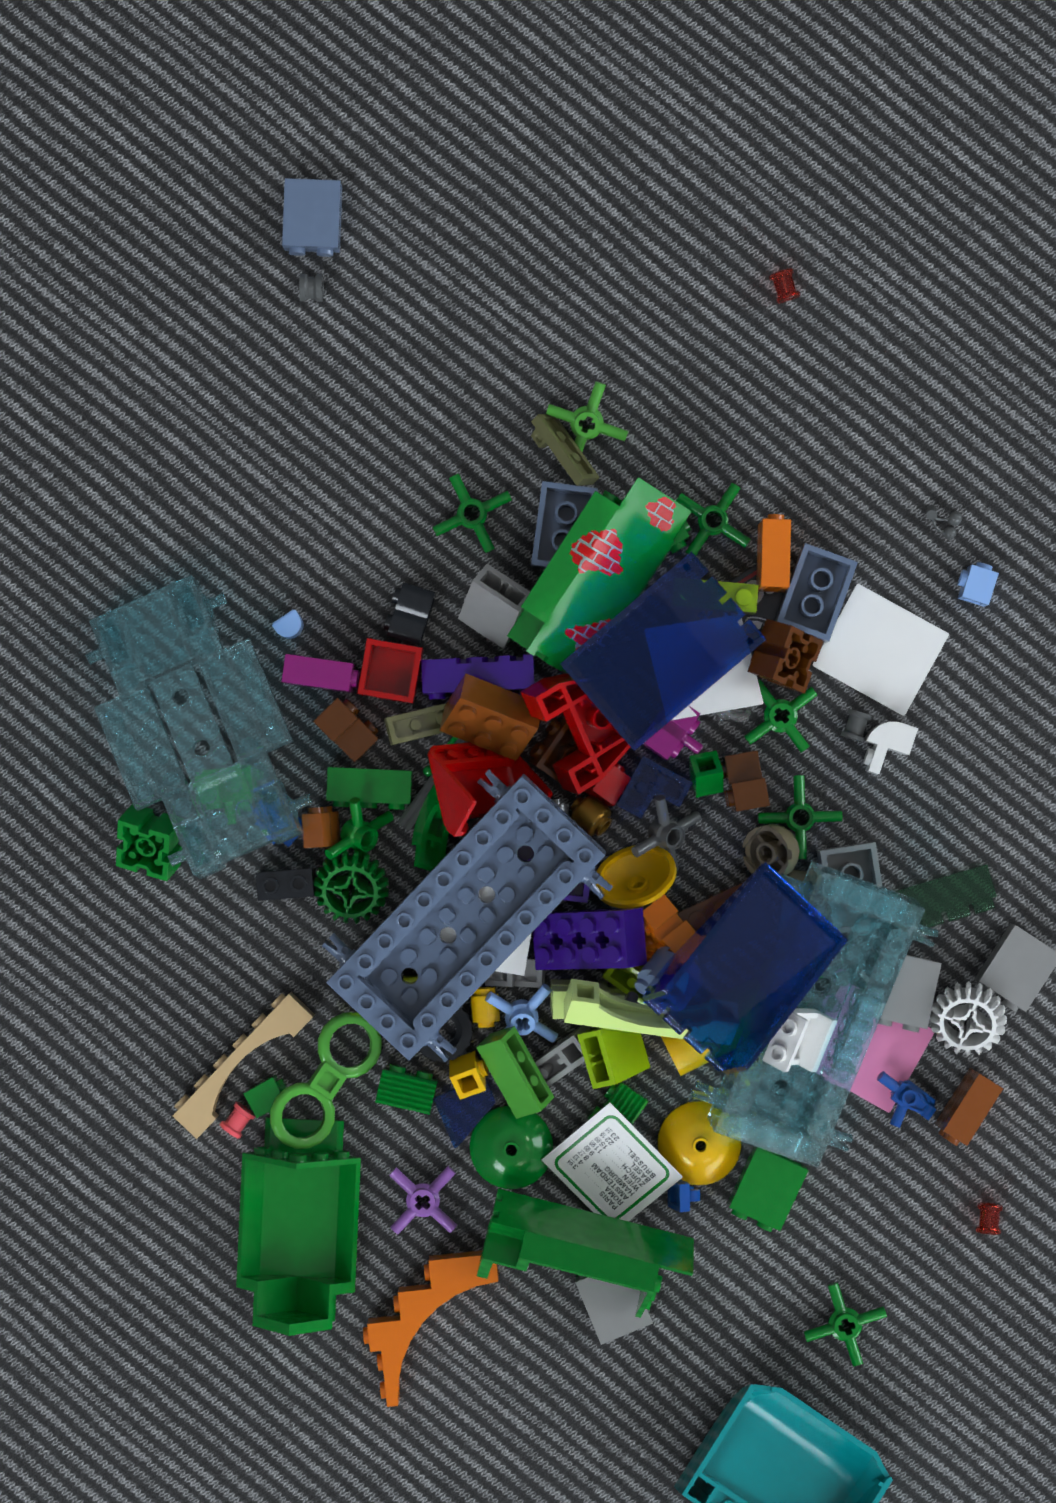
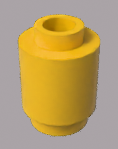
[471,987,500,1028]

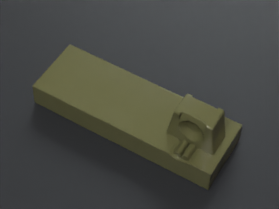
[531,414,600,486]
[384,703,446,746]

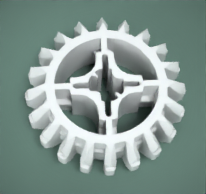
[930,981,1007,1056]

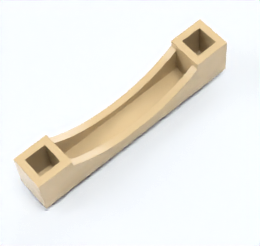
[173,992,315,1139]

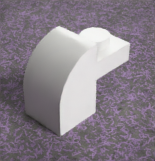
[863,722,918,775]

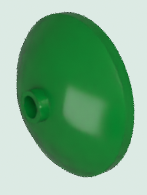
[470,1105,553,1189]

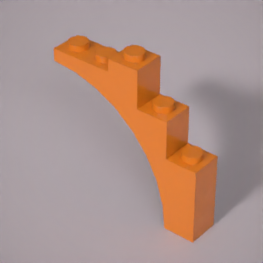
[363,1250,499,1407]

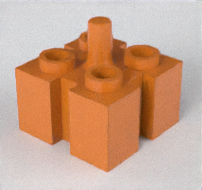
[643,894,700,962]

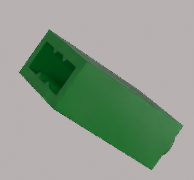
[727,1143,809,1232]

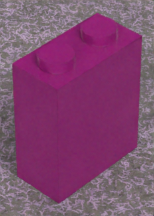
[282,654,360,693]

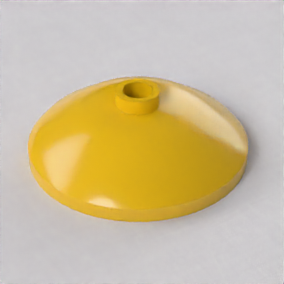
[596,845,677,909]
[658,1101,741,1185]

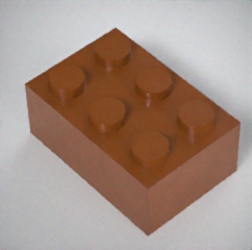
[439,673,540,761]

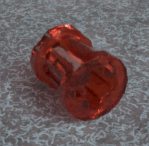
[769,268,801,303]
[976,1202,1003,1235]

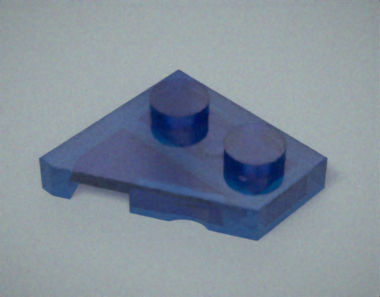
[434,1079,496,1148]

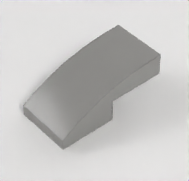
[485,959,545,988]

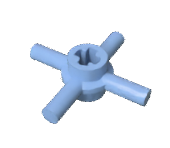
[485,984,558,1043]

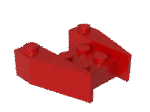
[520,664,649,795]

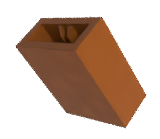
[935,1068,1003,1146]

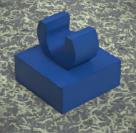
[668,1179,700,1212]

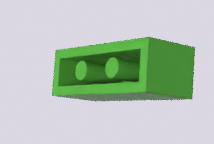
[476,1026,554,1119]

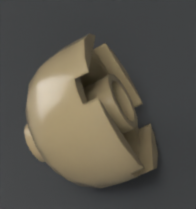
[743,824,800,881]

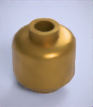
[570,795,612,836]

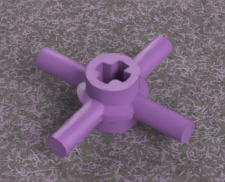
[389,1166,457,1234]

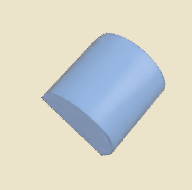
[272,610,304,639]

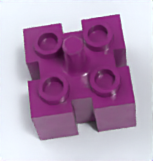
[637,704,703,760]

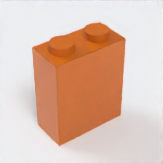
[756,514,791,592]

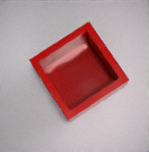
[357,638,424,704]

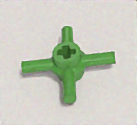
[546,381,628,452]

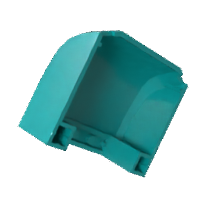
[674,1384,893,1503]

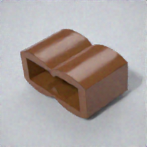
[301,806,341,848]

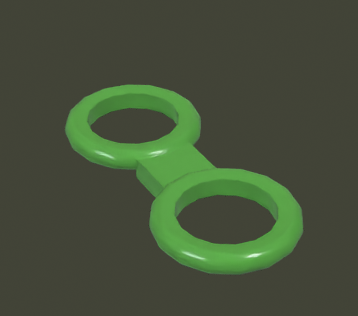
[270,1012,382,1149]

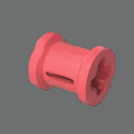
[219,1101,256,1139]

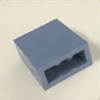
[282,178,342,257]

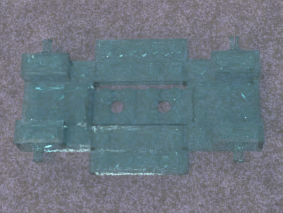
[86,575,313,879]

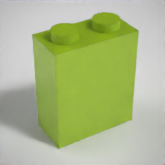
[577,1027,651,1089]

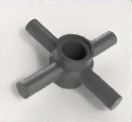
[631,795,701,871]

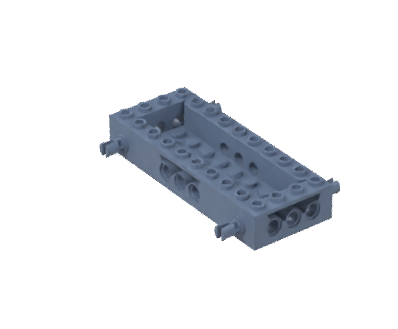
[322,769,613,1062]

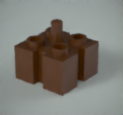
[747,619,824,694]

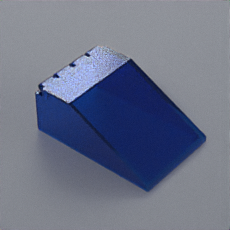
[560,551,766,751]
[642,862,848,1075]

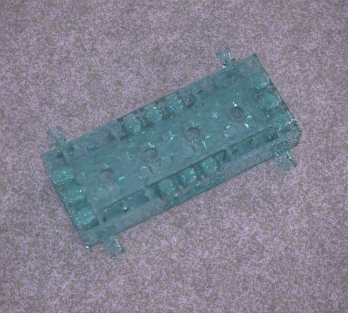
[691,861,938,1168]

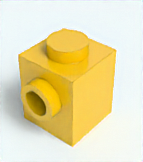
[449,1051,489,1100]

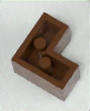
[313,698,380,763]
[721,750,770,812]

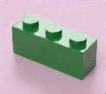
[326,767,413,810]

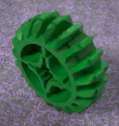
[313,850,389,924]

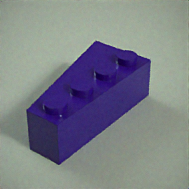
[421,654,534,699]

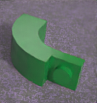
[412,785,449,871]

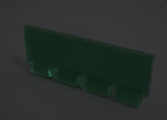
[884,864,997,937]

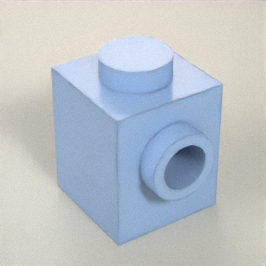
[958,562,999,607]

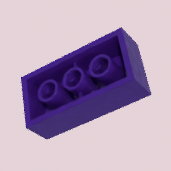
[533,908,647,970]

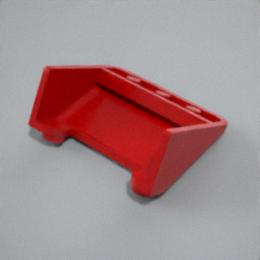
[427,742,553,837]

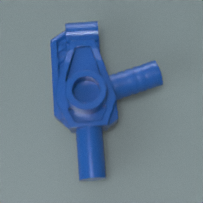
[877,1071,937,1128]

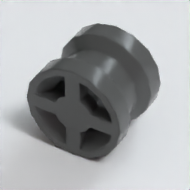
[299,273,324,302]

